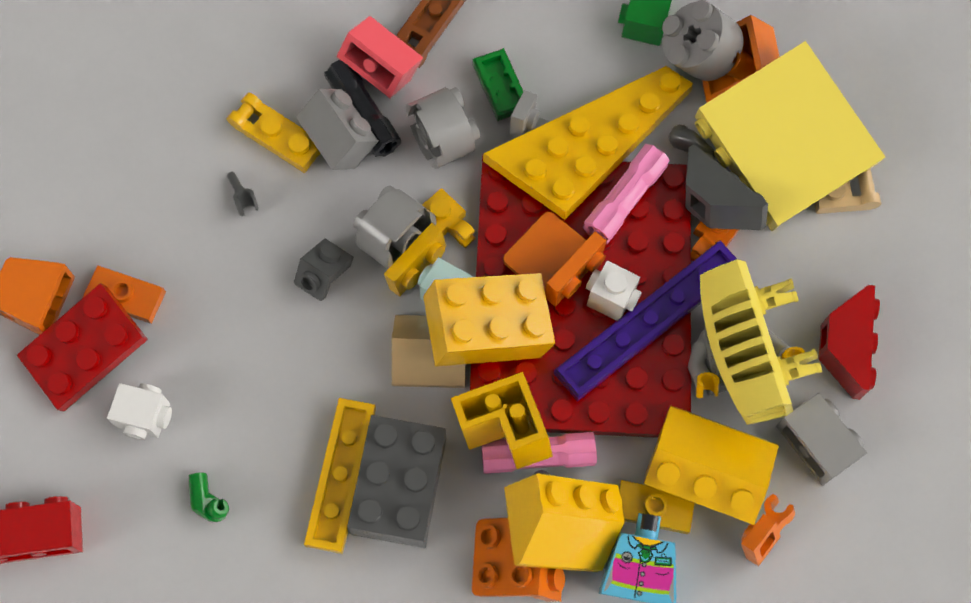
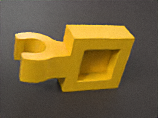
[422,188,475,248]

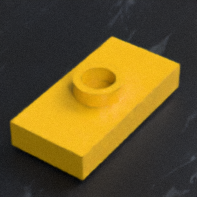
[619,480,695,534]

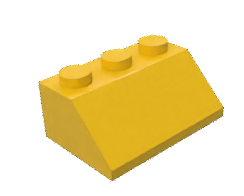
[644,405,779,525]
[504,473,625,572]

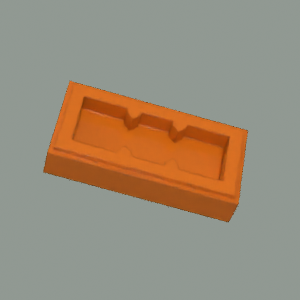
[83,265,166,324]

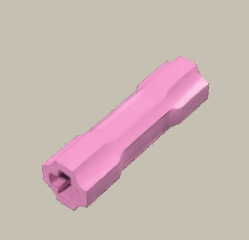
[583,144,670,244]
[481,432,597,474]

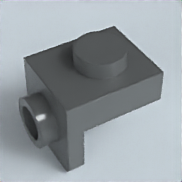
[294,238,354,301]

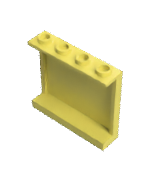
[694,41,886,232]

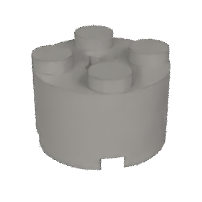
[662,0,743,81]
[406,87,480,169]
[353,185,436,269]

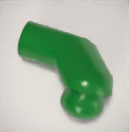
[188,473,229,522]

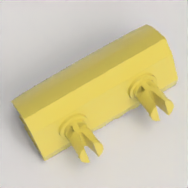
[700,259,822,425]

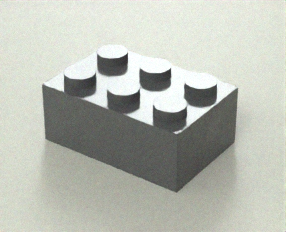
[347,415,447,548]

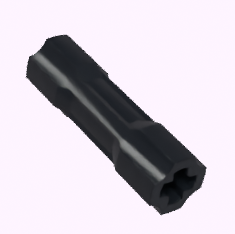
[324,60,401,157]

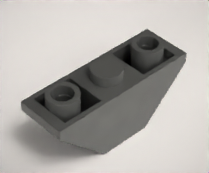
[685,144,768,230]

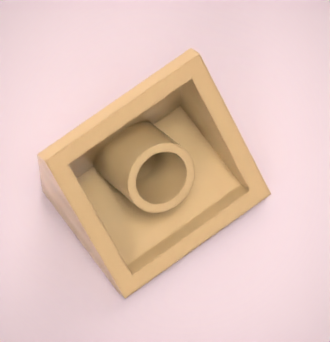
[392,315,466,388]

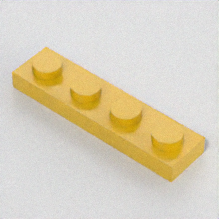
[304,398,376,554]

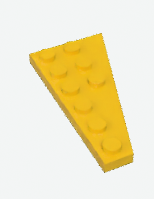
[483,66,693,220]

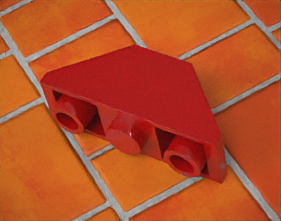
[818,285,880,400]

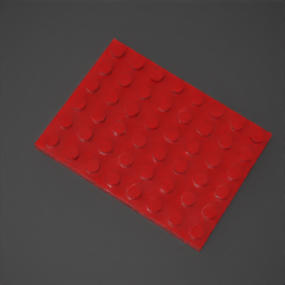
[470,155,691,438]

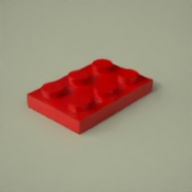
[17,283,148,412]

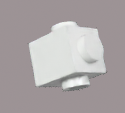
[586,260,642,321]
[107,383,172,440]

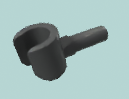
[227,172,259,216]

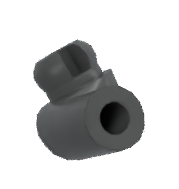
[669,125,716,158]

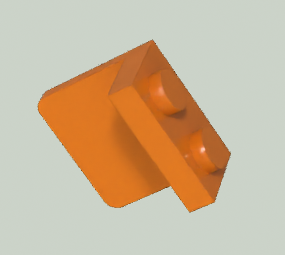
[504,212,606,307]
[472,518,565,602]

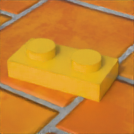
[384,223,446,297]

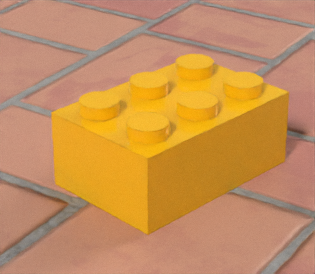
[423,273,555,367]

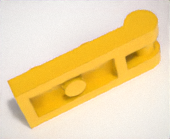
[226,92,320,173]

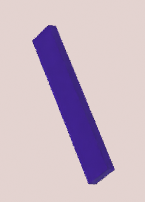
[553,241,737,401]

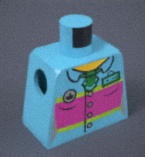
[598,513,676,603]

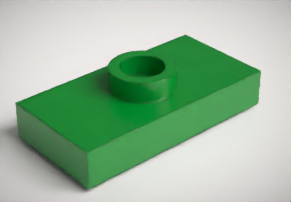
[473,48,523,121]

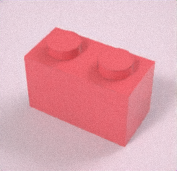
[336,16,423,98]

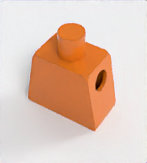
[0,257,75,335]

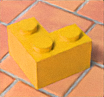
[451,372,553,470]

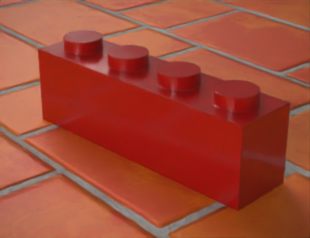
[0,496,83,564]

